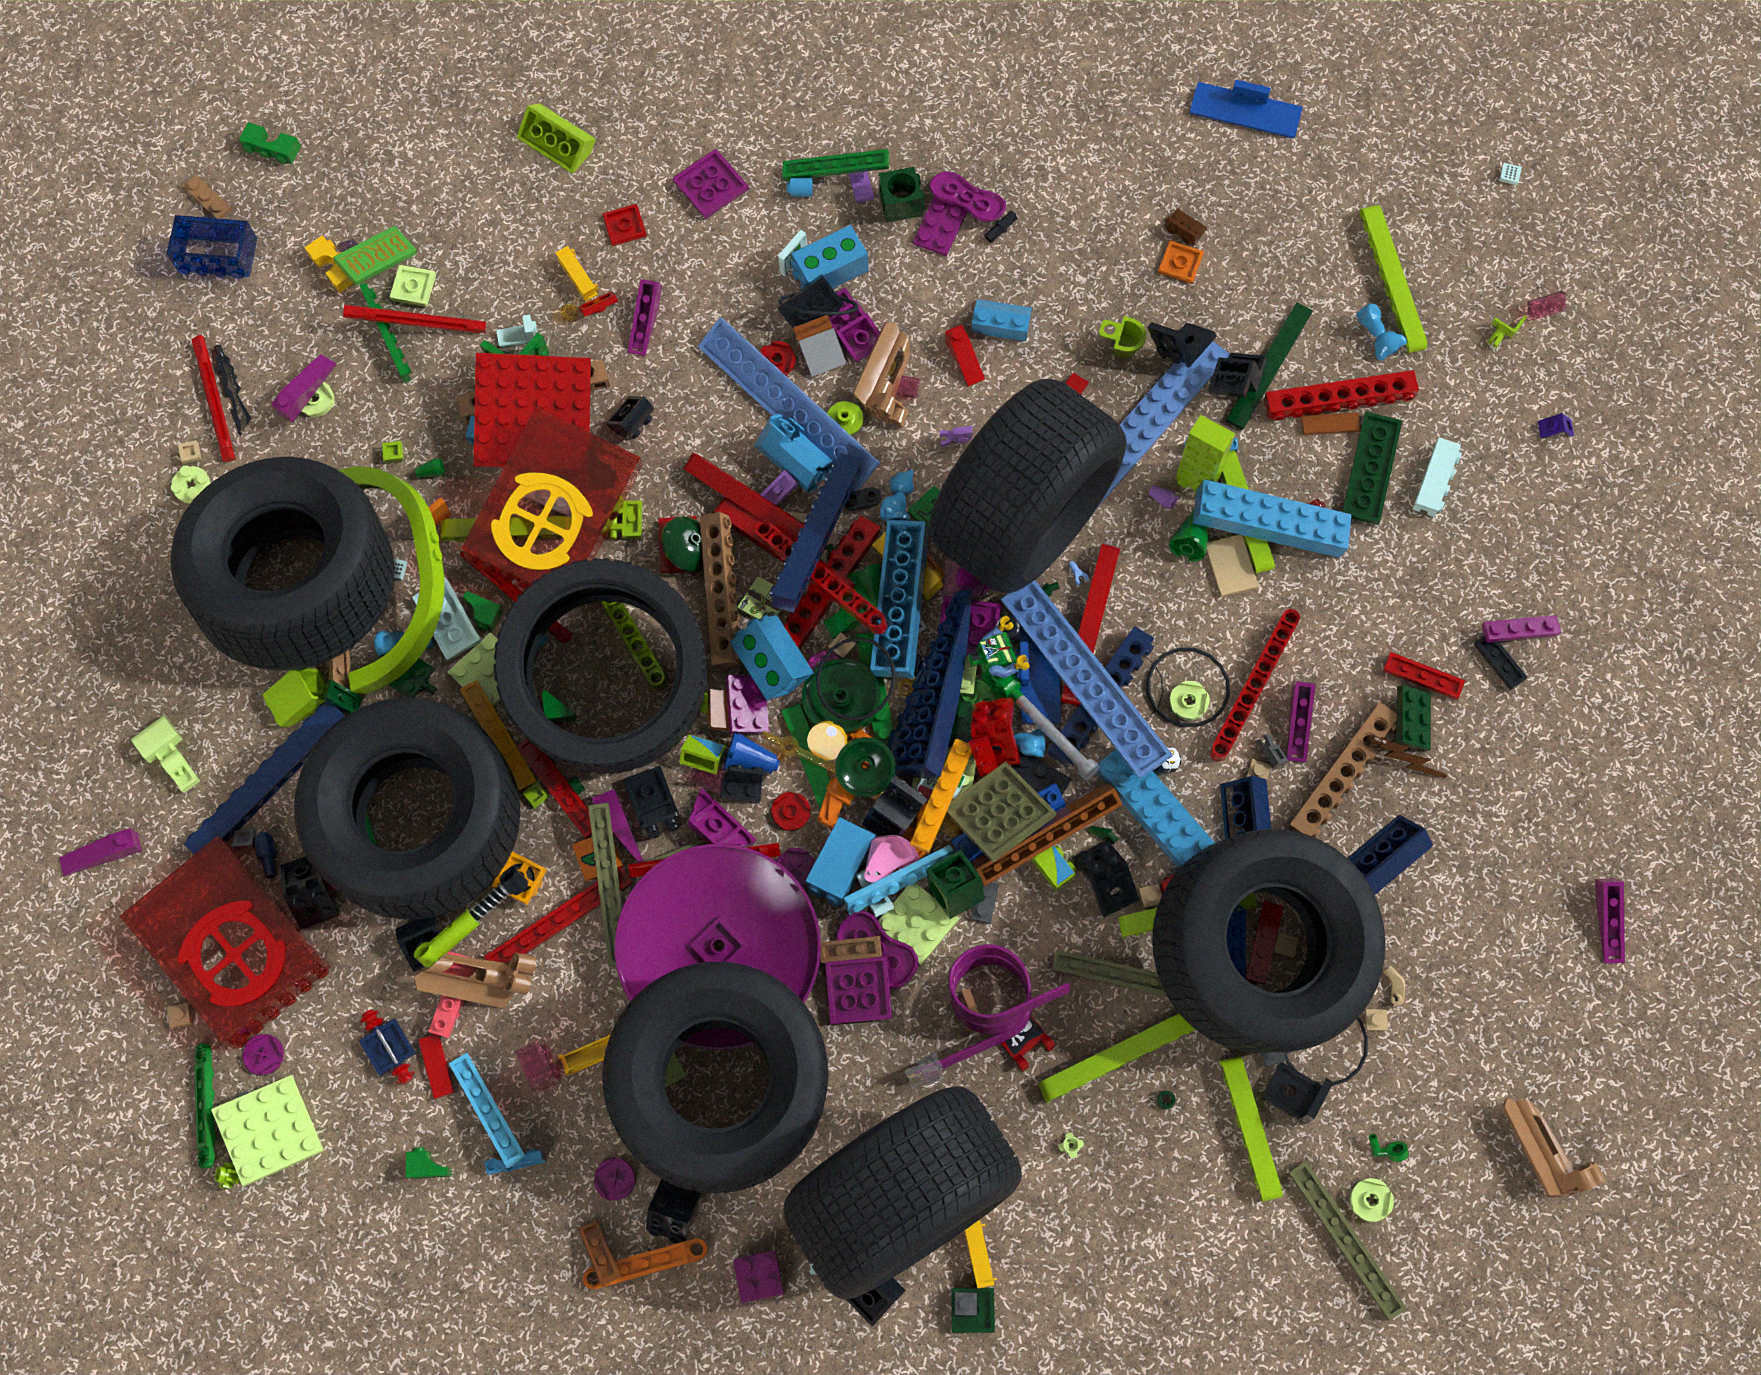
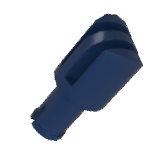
[254,832,278,878]

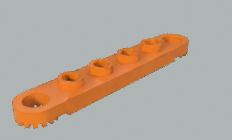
[583,1238,708,1290]

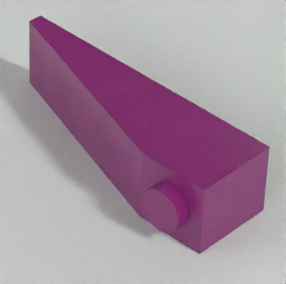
[627,279,662,356]
[271,354,336,423]
[1287,681,1316,762]
[592,789,643,863]
[59,828,142,876]
[1595,878,1625,964]

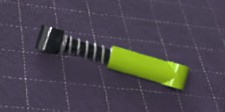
[414,867,528,968]

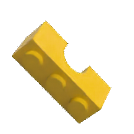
[304,235,354,293]

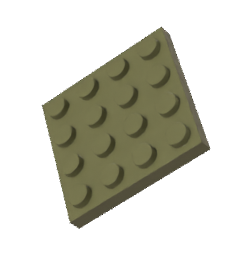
[946,761,1056,863]

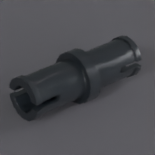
[984,210,1018,244]

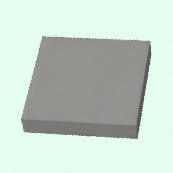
[798,328,846,377]

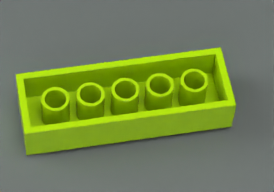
[1175,415,1236,494]

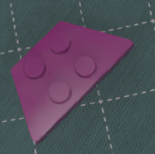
[687,789,757,847]

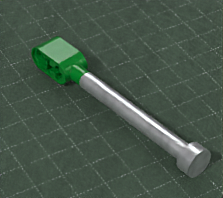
[981,671,1099,780]

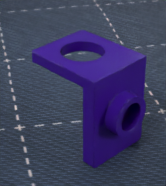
[1538,413,1574,438]

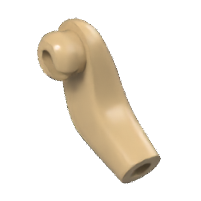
[1384,966,1405,1006]

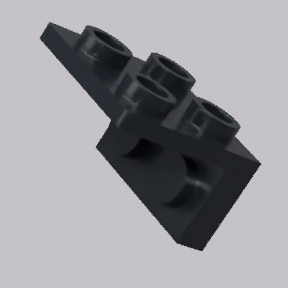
[720,764,768,803]

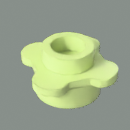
[1059,1133,1084,1158]

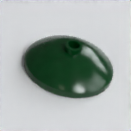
[661,516,704,572]
[835,737,895,797]

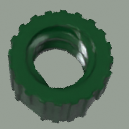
[567,776,585,795]
[1157,1090,1176,1110]

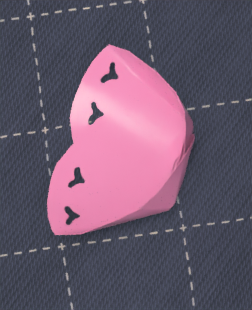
[864,835,920,883]

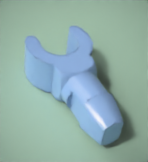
[1069,561,1089,586]

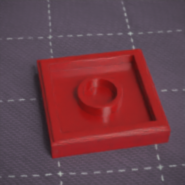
[602,204,647,246]

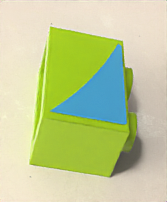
[679,734,726,775]
[1032,845,1076,892]

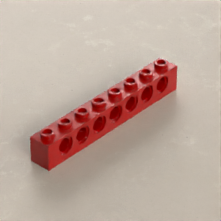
[1264,370,1419,421]
[784,516,880,650]

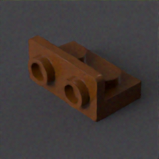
[1164,208,1207,246]

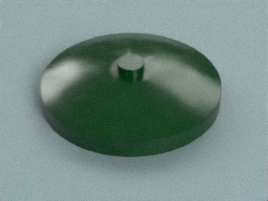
[802,659,881,735]

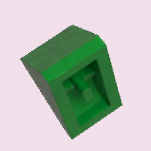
[542,690,577,723]

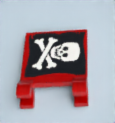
[994,1002,1055,1072]

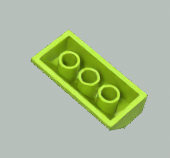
[516,103,596,174]

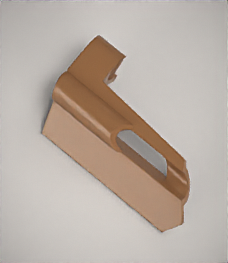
[852,323,911,428]
[414,952,537,1009]
[1502,1098,1606,1197]

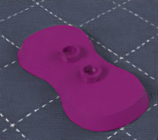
[929,171,1006,223]
[836,910,919,989]

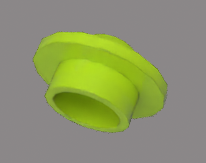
[827,401,864,435]

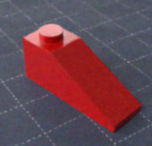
[945,324,985,387]

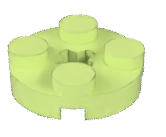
[301,382,334,418]
[171,466,211,503]
[1169,681,1210,721]
[1350,1178,1394,1222]

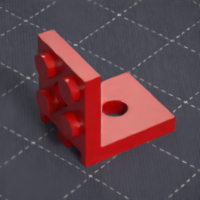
[970,698,1020,767]

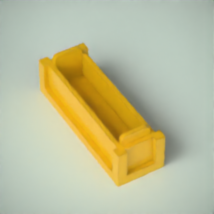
[555,246,599,302]
[558,1035,610,1076]
[964,1220,997,1289]

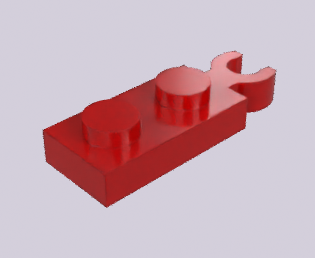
[969,735,998,777]

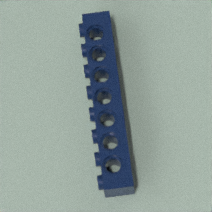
[1047,626,1154,767]

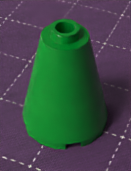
[1169,509,1209,562]
[847,564,882,611]

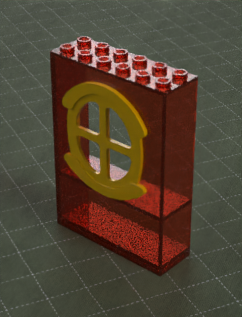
[461,406,643,589]

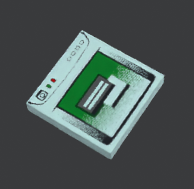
[778,230,807,277]

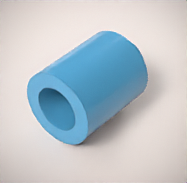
[787,178,813,197]

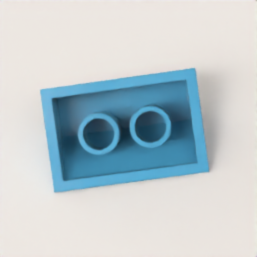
[971,299,1032,341]

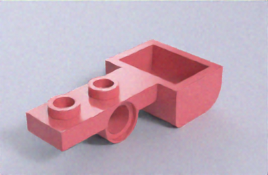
[428,951,477,1039]

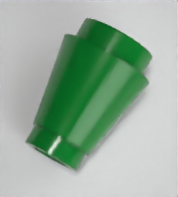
[415,458,445,479]

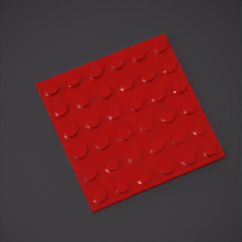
[474,353,591,471]

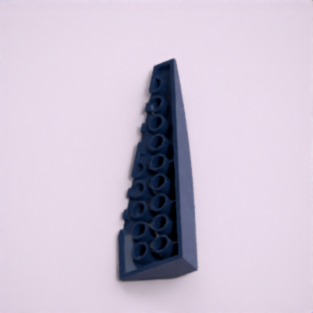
[887,589,972,779]

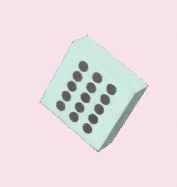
[1499,163,1522,185]
[393,559,408,581]

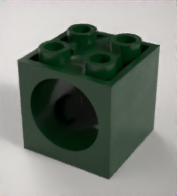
[878,167,925,223]
[926,850,985,919]

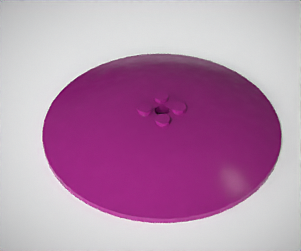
[615,844,821,1051]

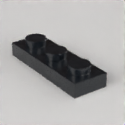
[1473,636,1528,691]

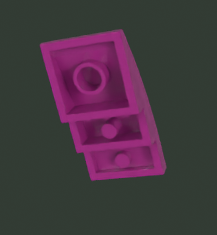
[829,288,880,363]

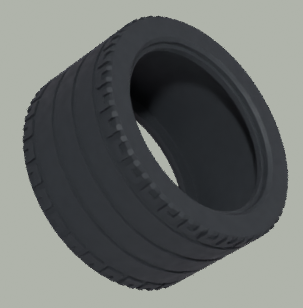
[493,558,707,774]

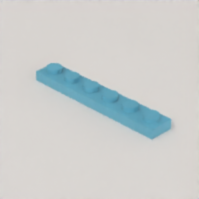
[844,845,954,915]
[449,1053,526,1168]

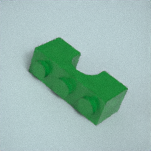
[239,122,301,164]

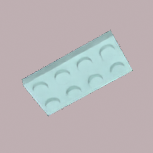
[412,576,482,662]

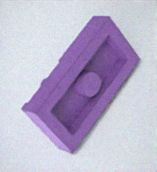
[849,172,874,203]
[760,470,799,506]

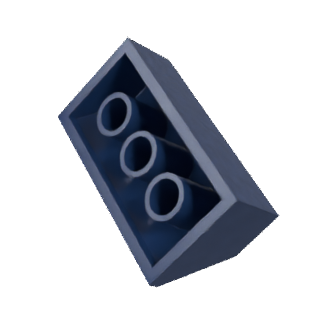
[1220,776,1271,839]
[1347,814,1433,895]

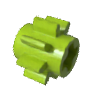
[215,1162,240,1189]

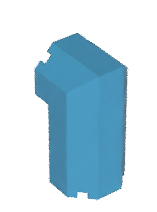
[754,414,833,493]

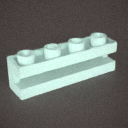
[1412,437,1462,517]

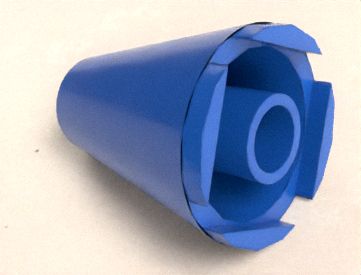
[723,732,780,774]

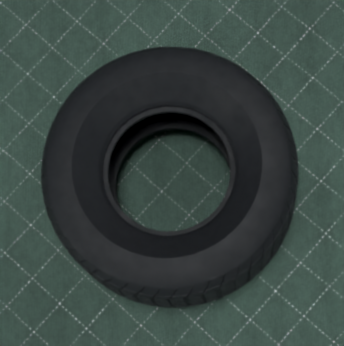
[930,379,1127,593]
[170,457,394,671]
[294,697,520,919]
[1152,829,1386,1053]
[602,961,829,1193]
[783,1086,1022,1299]

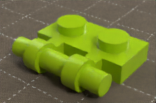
[608,500,643,540]

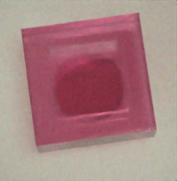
[898,376,920,399]

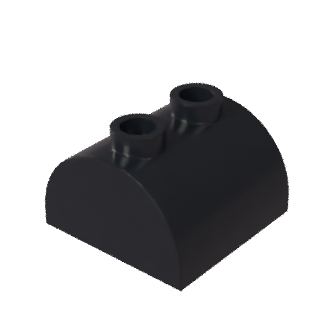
[606,396,654,439]

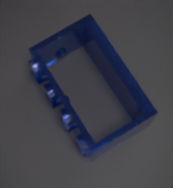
[166,215,258,279]

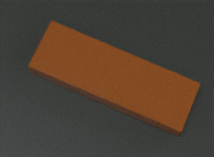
[1301,412,1361,435]
[578,1219,621,1286]

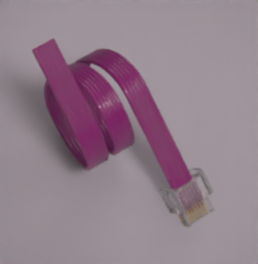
[905,944,1070,1089]

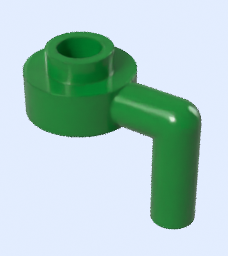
[1369,1134,1409,1162]

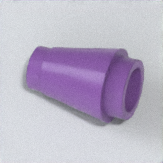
[1149,485,1179,509]

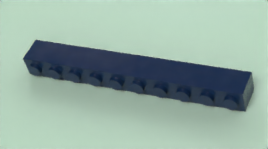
[769,452,862,613]
[184,701,345,863]

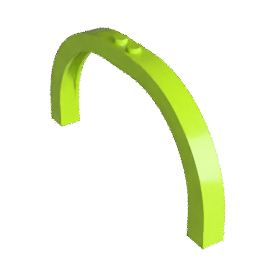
[339,466,444,695]

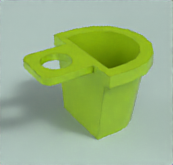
[1099,316,1147,358]

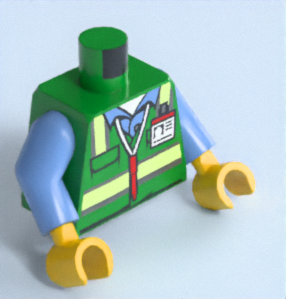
[968,616,1029,678]

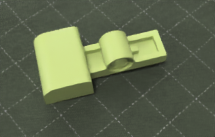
[131,715,200,793]

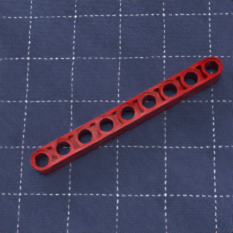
[683,452,805,542]
[712,497,855,590]
[754,520,888,634]
[1061,543,1121,706]
[1210,609,1300,762]

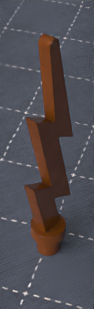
[1371,735,1447,778]

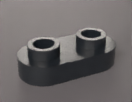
[845,487,881,511]

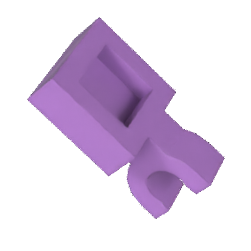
[939,426,973,447]

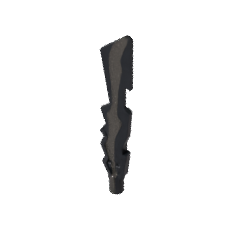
[214,345,251,436]

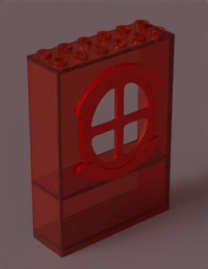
[120,836,332,1049]

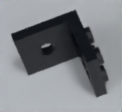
[1147,322,1217,368]
[1072,840,1140,917]
[280,856,339,930]
[1261,1062,1334,1124]

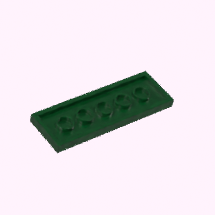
[1342,411,1403,525]

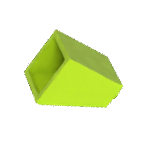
[262,668,327,727]

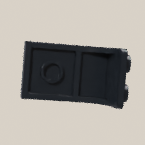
[623,766,683,839]
[646,1179,702,1244]

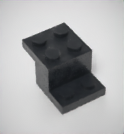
[1208,353,1267,397]
[862,775,927,837]

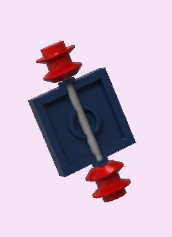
[359,1009,417,1085]

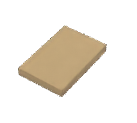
[1207,535,1259,597]

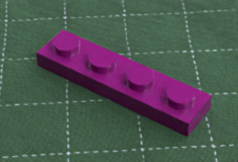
[1481,615,1562,643]

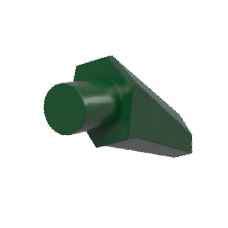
[1042,582,1060,597]
[1086,826,1119,845]

